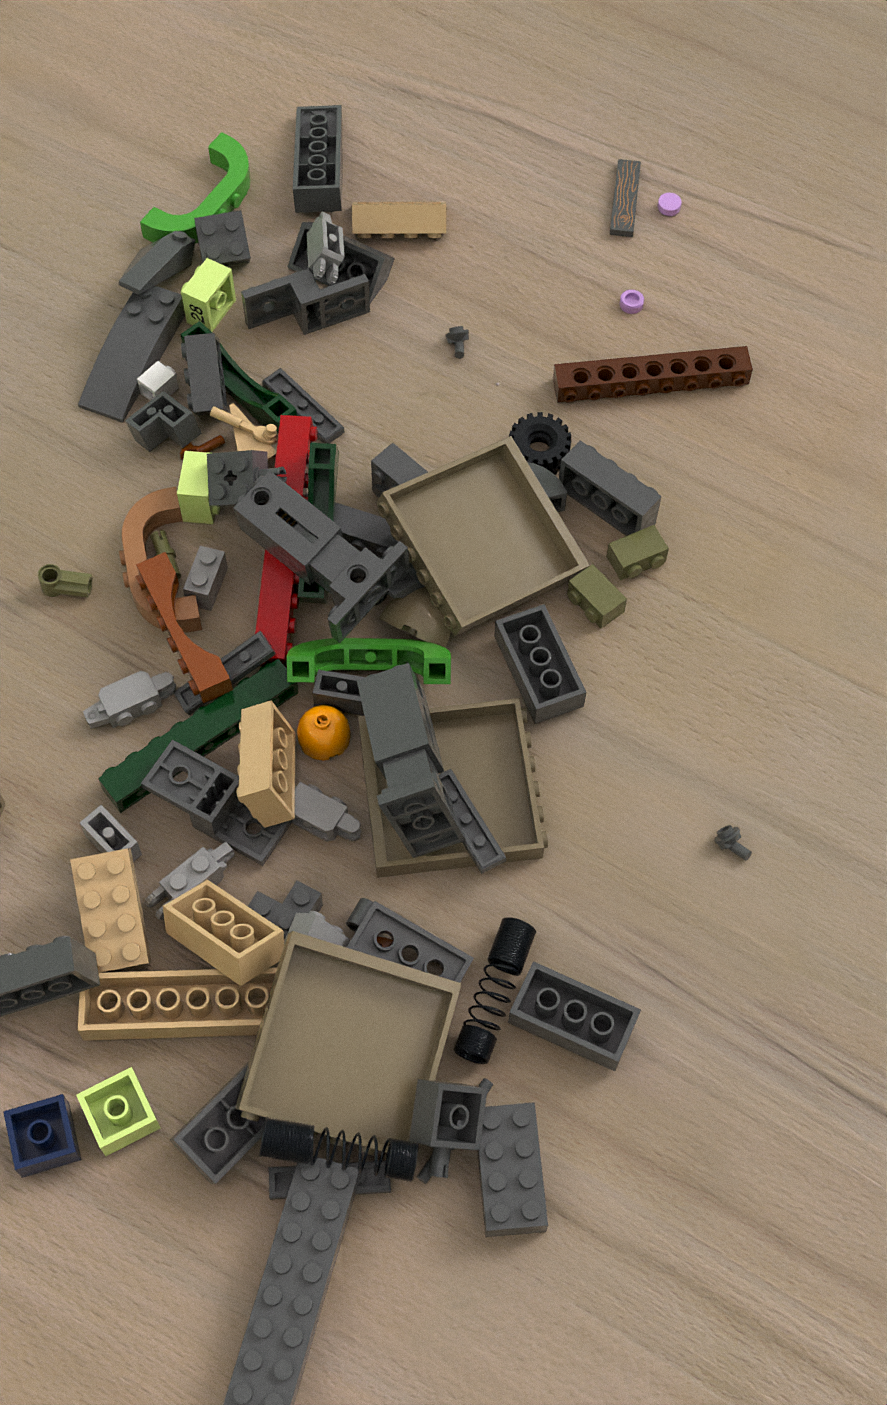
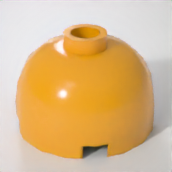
[297,705,351,761]

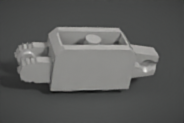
[307,212,344,285]
[83,671,176,729]
[292,782,361,842]
[144,842,235,920]

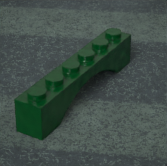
[181,321,297,434]
[298,443,339,604]

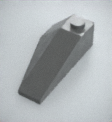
[118,231,196,295]

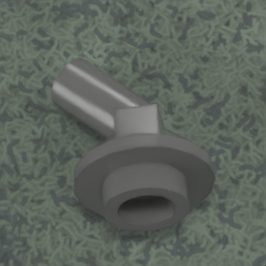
[445,326,469,359]
[714,825,752,861]

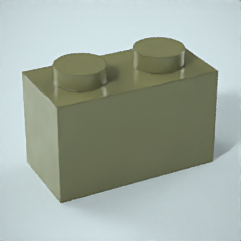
[606,525,669,580]
[567,564,627,629]

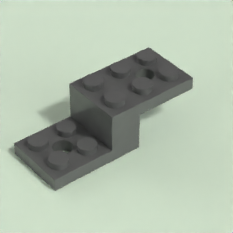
[241,268,370,335]
[141,740,293,866]

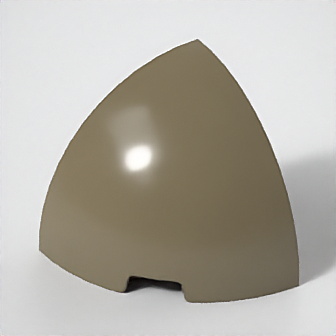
[380,587,451,648]

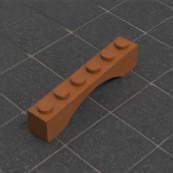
[135,552,233,703]

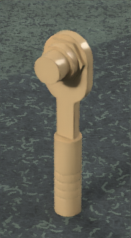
[210,407,278,445]

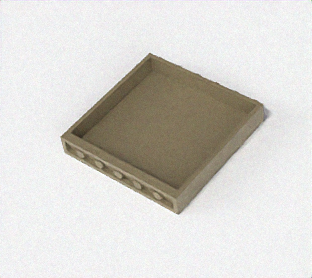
[376,436,590,637]
[358,698,548,878]
[235,931,462,1159]

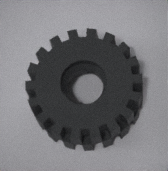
[509,412,572,475]

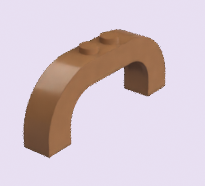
[119,487,202,633]

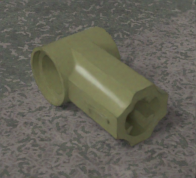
[38,564,93,598]

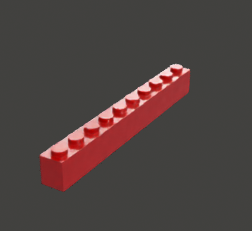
[255,415,317,667]

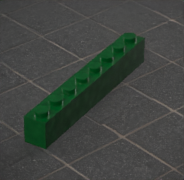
[98,659,299,813]

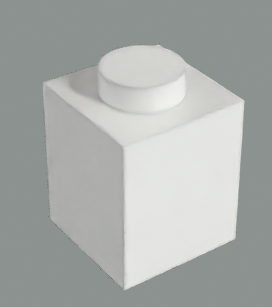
[137,361,178,401]

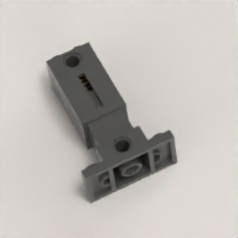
[233,470,410,643]
[357,663,466,858]

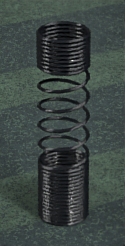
[454,917,536,1064]
[259,1117,419,1182]

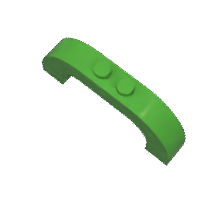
[140,132,251,244]
[287,638,451,684]

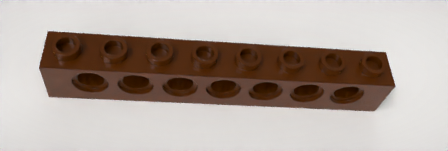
[553,346,753,403]

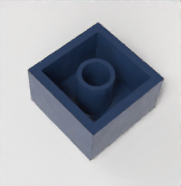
[3,1094,82,1178]

